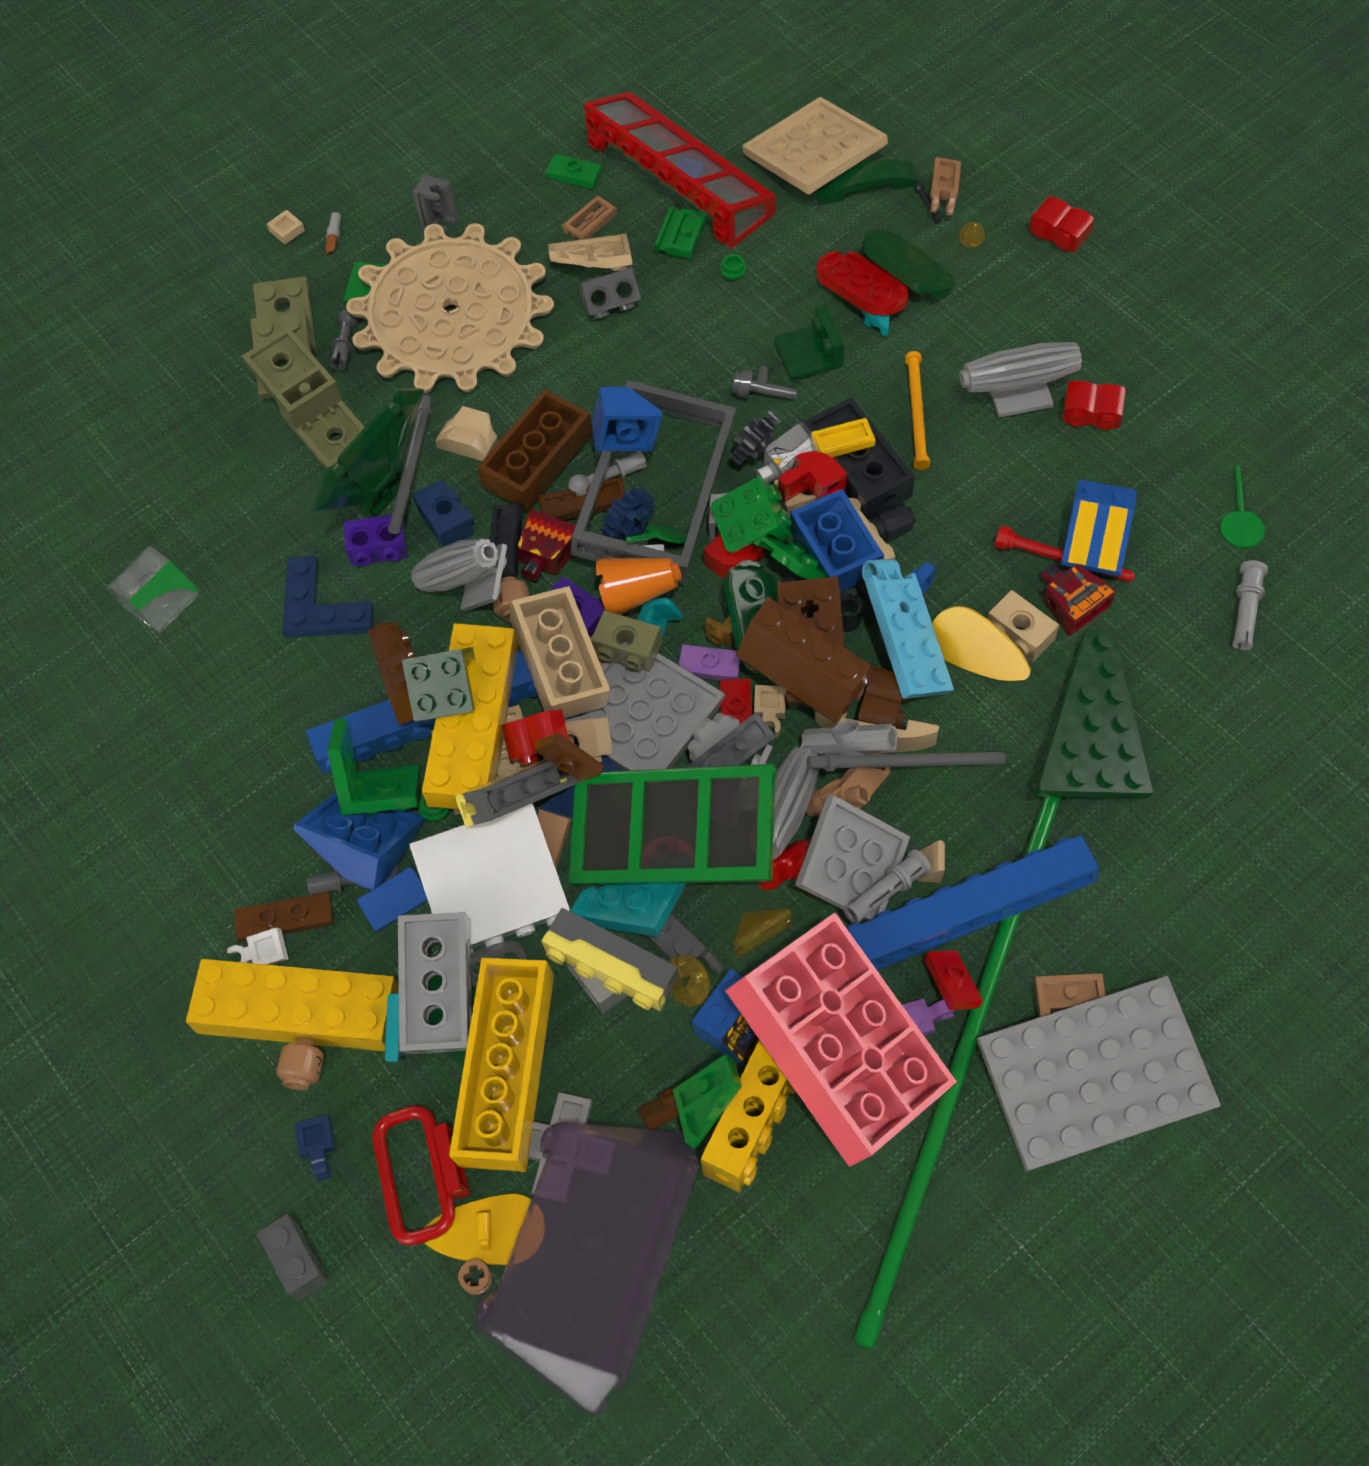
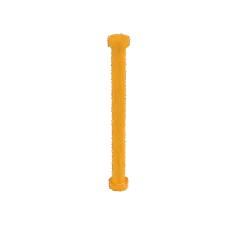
[905,351,930,470]

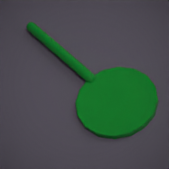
[1220,464,1265,549]
[626,525,687,543]

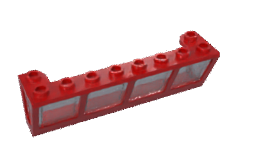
[584,92,776,249]

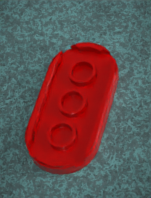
[816,251,909,315]

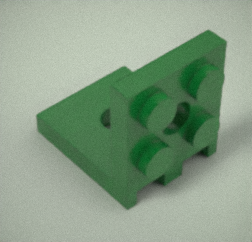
[327,718,421,815]

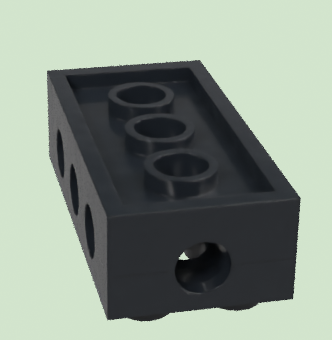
[803,397,915,520]

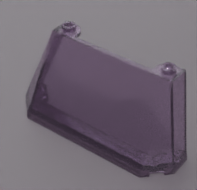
[474,1122,699,1416]

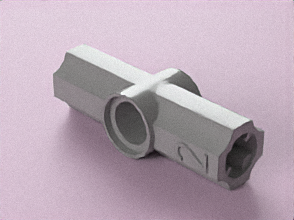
[801,720,898,756]

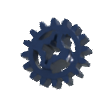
[601,487,656,541]

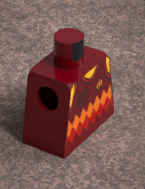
[517,509,576,581]

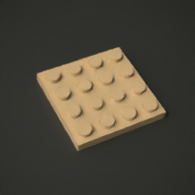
[742,97,888,195]

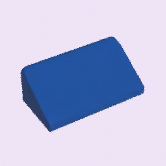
[357,867,428,933]

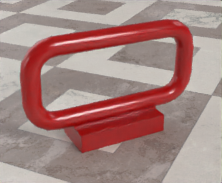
[372,1105,471,1246]

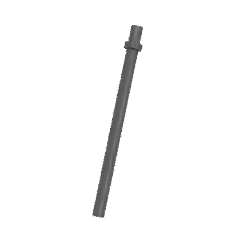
[388,395,432,534]
[807,752,1006,772]

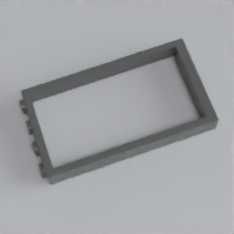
[571,380,736,584]

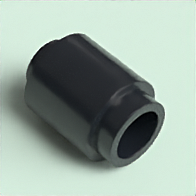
[870,503,916,541]

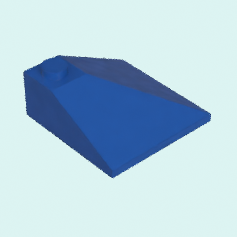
[293,792,425,890]

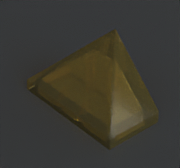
[734,909,792,959]

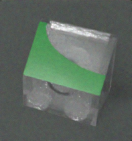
[108,546,201,633]

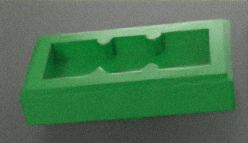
[546,153,603,189]

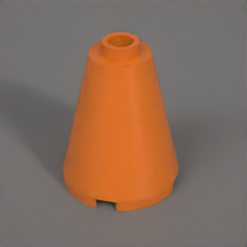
[596,558,682,615]

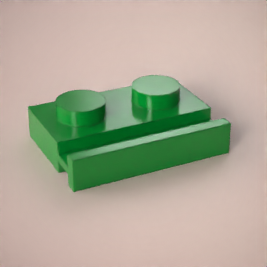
[654,206,707,259]

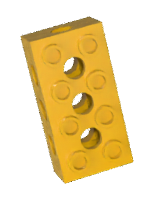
[701,1040,796,1193]

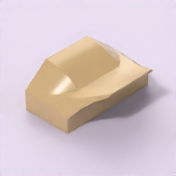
[435,406,499,461]

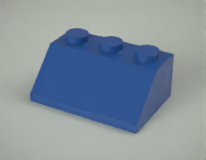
[790,489,884,591]

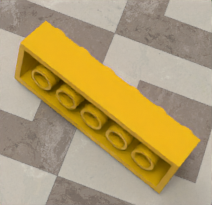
[422,623,519,809]
[449,958,554,1172]
[186,959,399,1052]

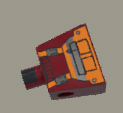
[1041,564,1116,637]

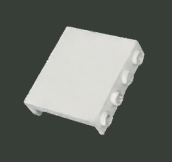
[409,803,570,953]

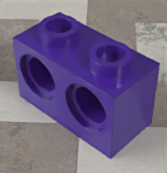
[343,515,409,566]

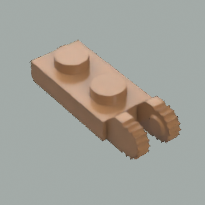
[930,157,961,215]

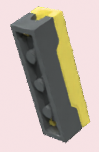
[455,759,580,827]
[541,908,679,1011]

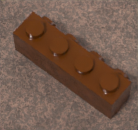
[367,620,415,725]

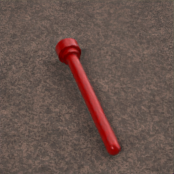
[994,525,1135,582]

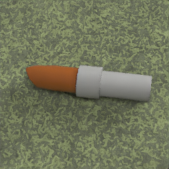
[326,212,341,255]

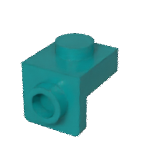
[638,598,682,636]

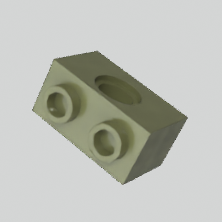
[591,610,662,672]

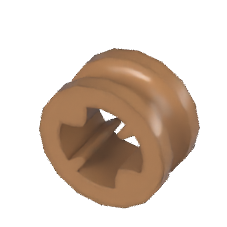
[458,1260,492,1295]

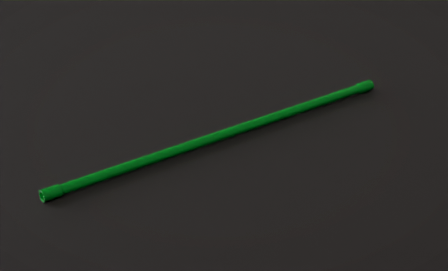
[853,797,1061,1350]

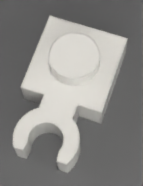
[227,928,288,965]

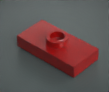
[720,679,752,725]
[924,950,983,1011]

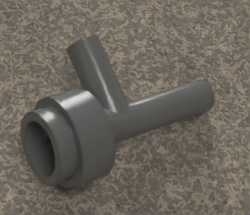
[731,366,797,400]

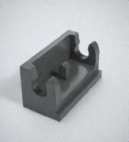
[412,174,458,233]

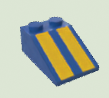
[1061,480,1137,576]

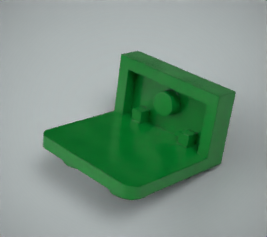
[711,476,792,553]

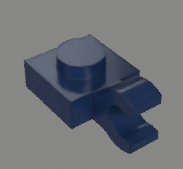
[294,1114,336,1182]

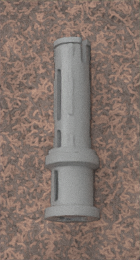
[1232,561,1268,650]
[844,849,931,924]

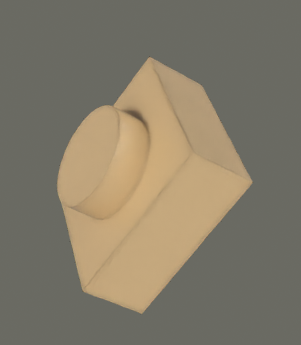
[267,210,305,244]

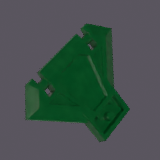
[312,388,424,518]

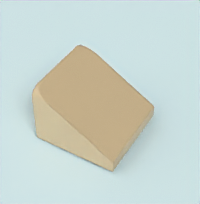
[917,840,945,883]

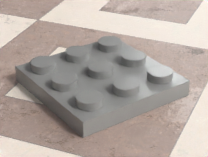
[795,795,910,922]

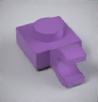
[902,998,954,1036]

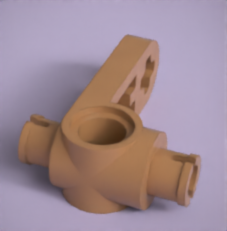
[806,753,891,817]

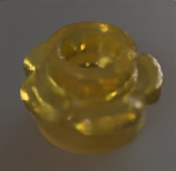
[959,222,985,247]

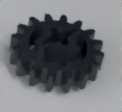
[729,411,780,466]

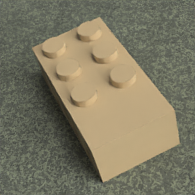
[509,586,610,718]

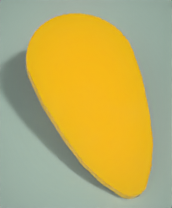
[932,606,1031,681]
[424,1194,546,1265]

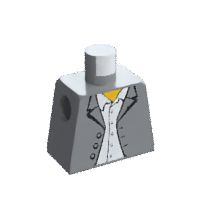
[756,424,816,483]

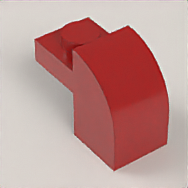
[778,451,847,502]
[703,534,769,579]

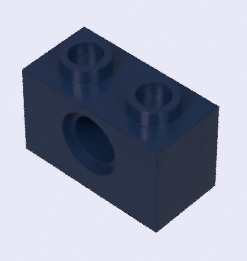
[412,479,474,548]

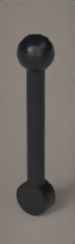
[914,182,941,224]

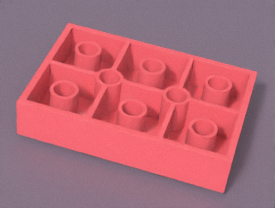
[725,913,957,1167]

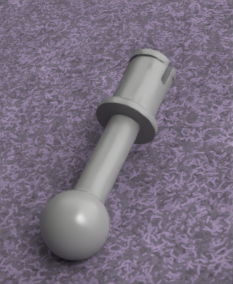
[568,451,647,496]

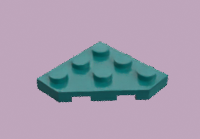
[570,854,695,937]

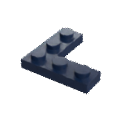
[282,556,374,638]

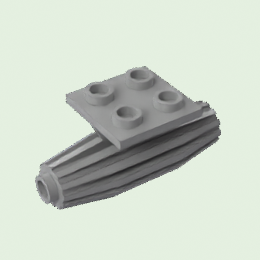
[959,342,1082,417]
[411,538,507,612]
[729,744,819,859]

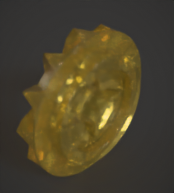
[670,954,710,1008]

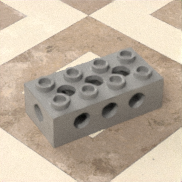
[398,912,472,1054]

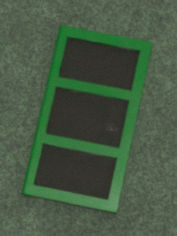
[568,764,776,886]

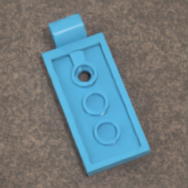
[862,559,954,699]

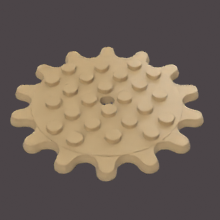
[346,223,554,393]

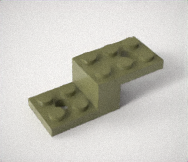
[250,276,317,399]
[242,327,365,469]

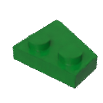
[673,1054,742,1148]

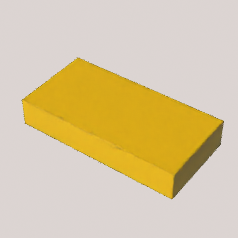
[811,418,876,457]

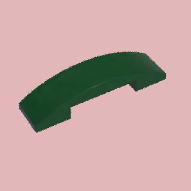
[814,159,920,206]

